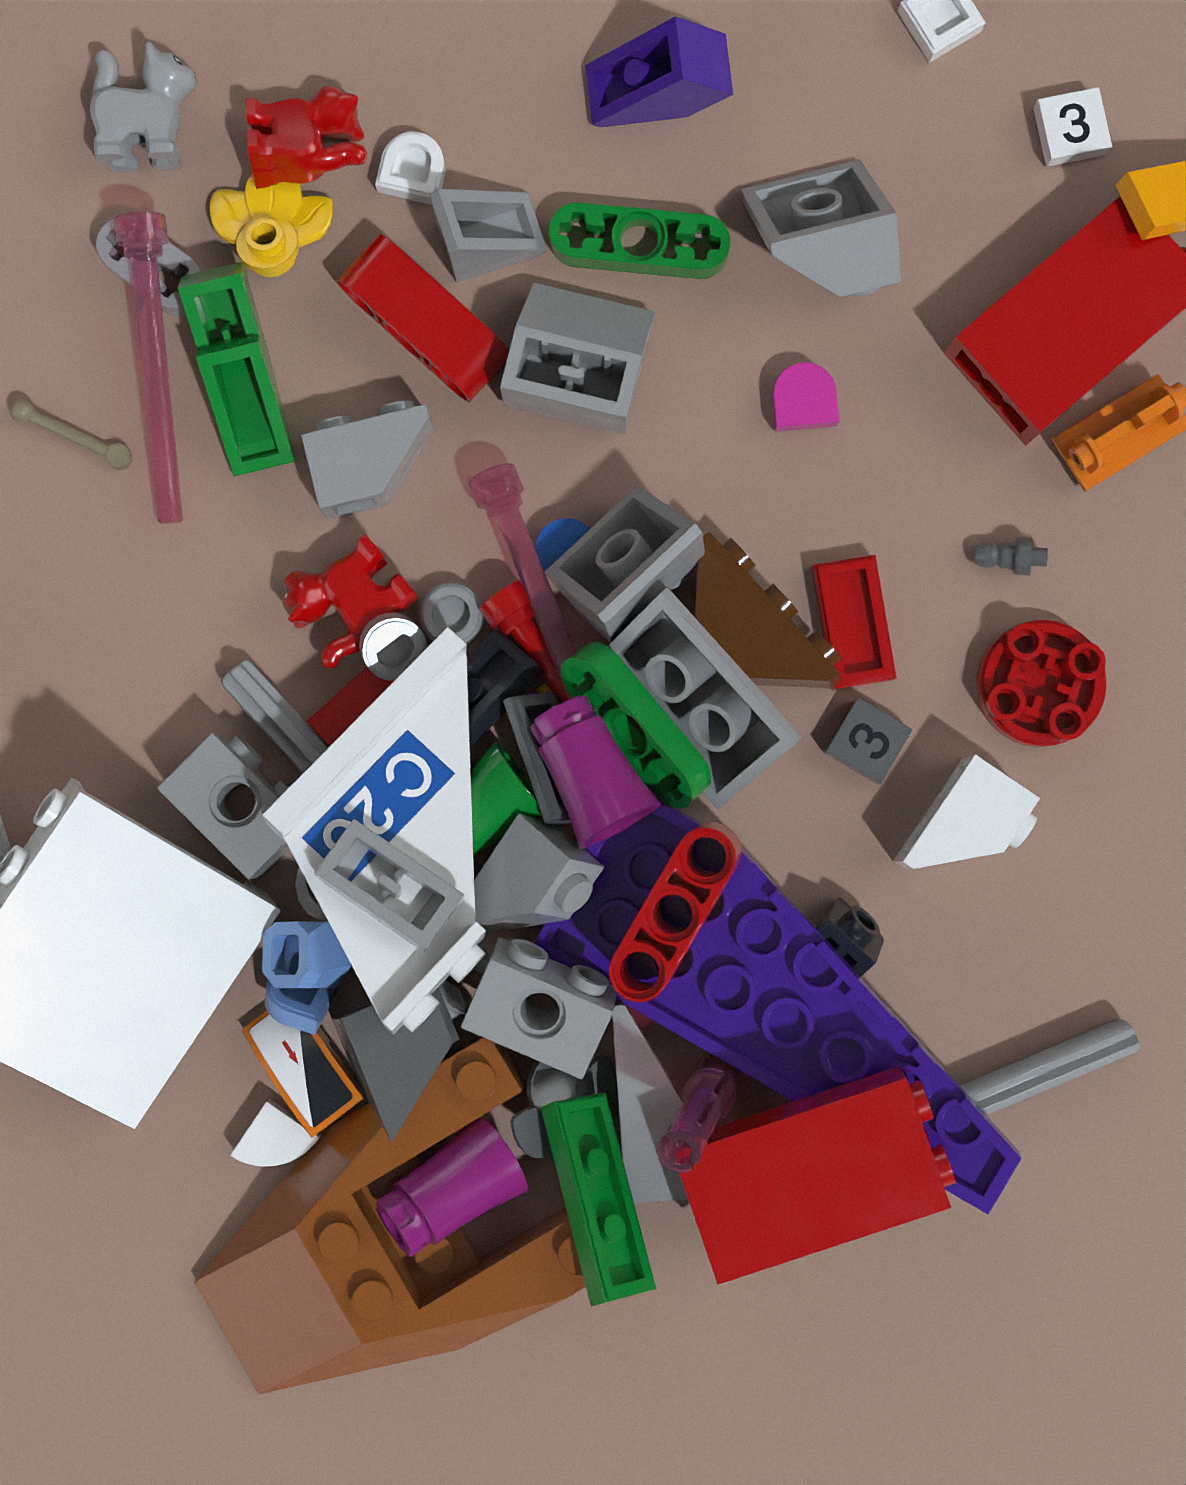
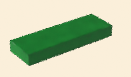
[541,1093,656,1307]

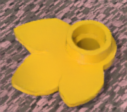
[209,174,334,277]

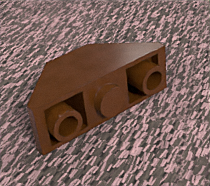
[695,532,842,689]

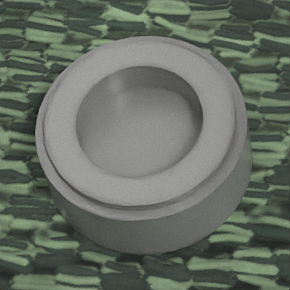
[420,583,484,645]
[359,613,427,681]

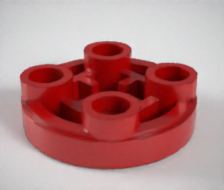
[976,620,1107,747]

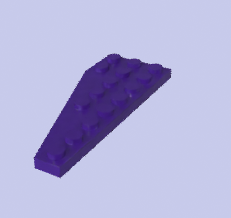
[534,797,1022,1215]

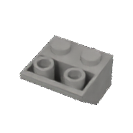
[500,283,655,435]

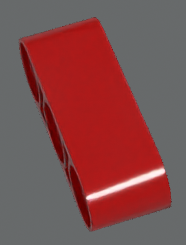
[336,233,509,403]
[609,822,741,1002]

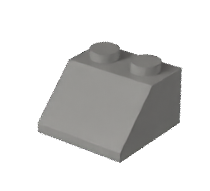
[544,486,705,642]

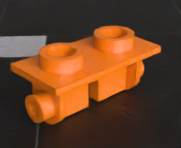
[1051,373,1186,492]

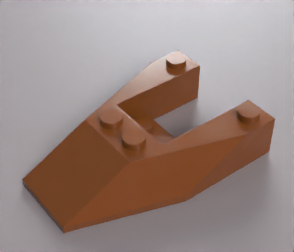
[194,1035,586,1394]

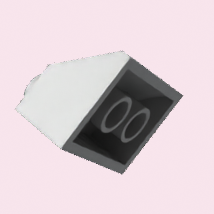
[608,587,802,810]

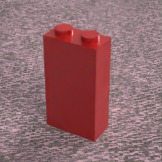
[944,196,1186,446]
[673,1066,956,1285]

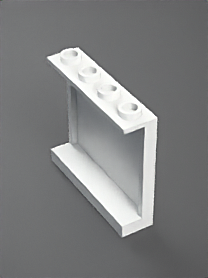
[0,777,281,1129]

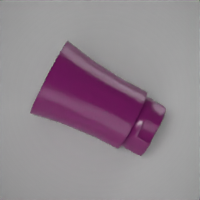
[530,695,661,849]
[376,1117,528,1257]

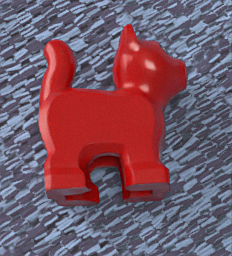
[245,85,367,189]
[283,534,418,669]

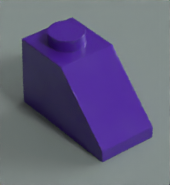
[585,16,733,127]

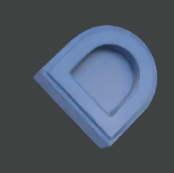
[265,980,339,1035]

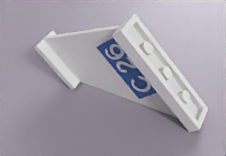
[262,627,486,1035]

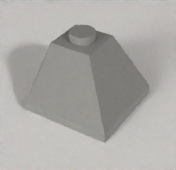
[740,159,901,297]

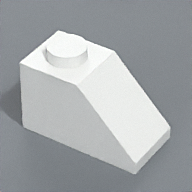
[893,754,1040,869]

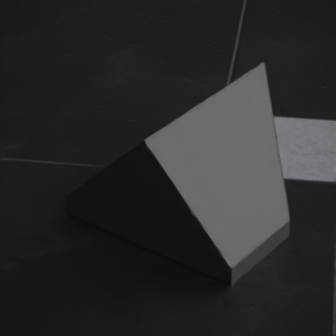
[333,987,459,1143]

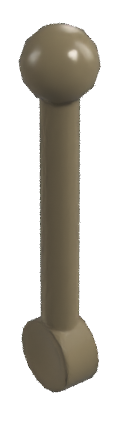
[9,398,133,470]

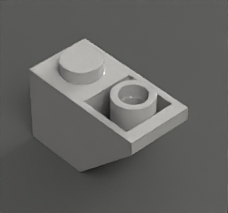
[301,400,434,520]

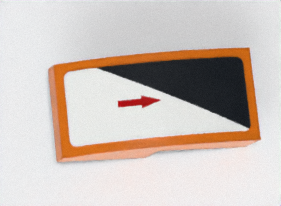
[241,1011,365,1138]

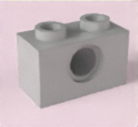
[157,733,290,880]
[461,937,617,1079]

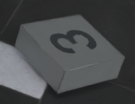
[823,697,913,785]

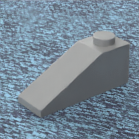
[612,1000,700,1203]

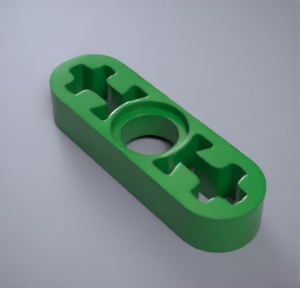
[549,202,730,279]
[561,642,711,809]

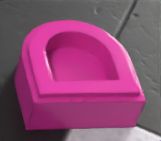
[772,362,839,432]

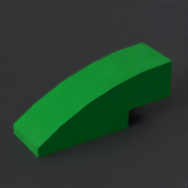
[178,262,295,477]

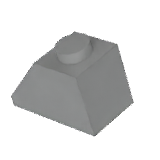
[474,813,604,933]

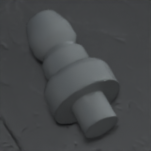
[974,537,1048,576]

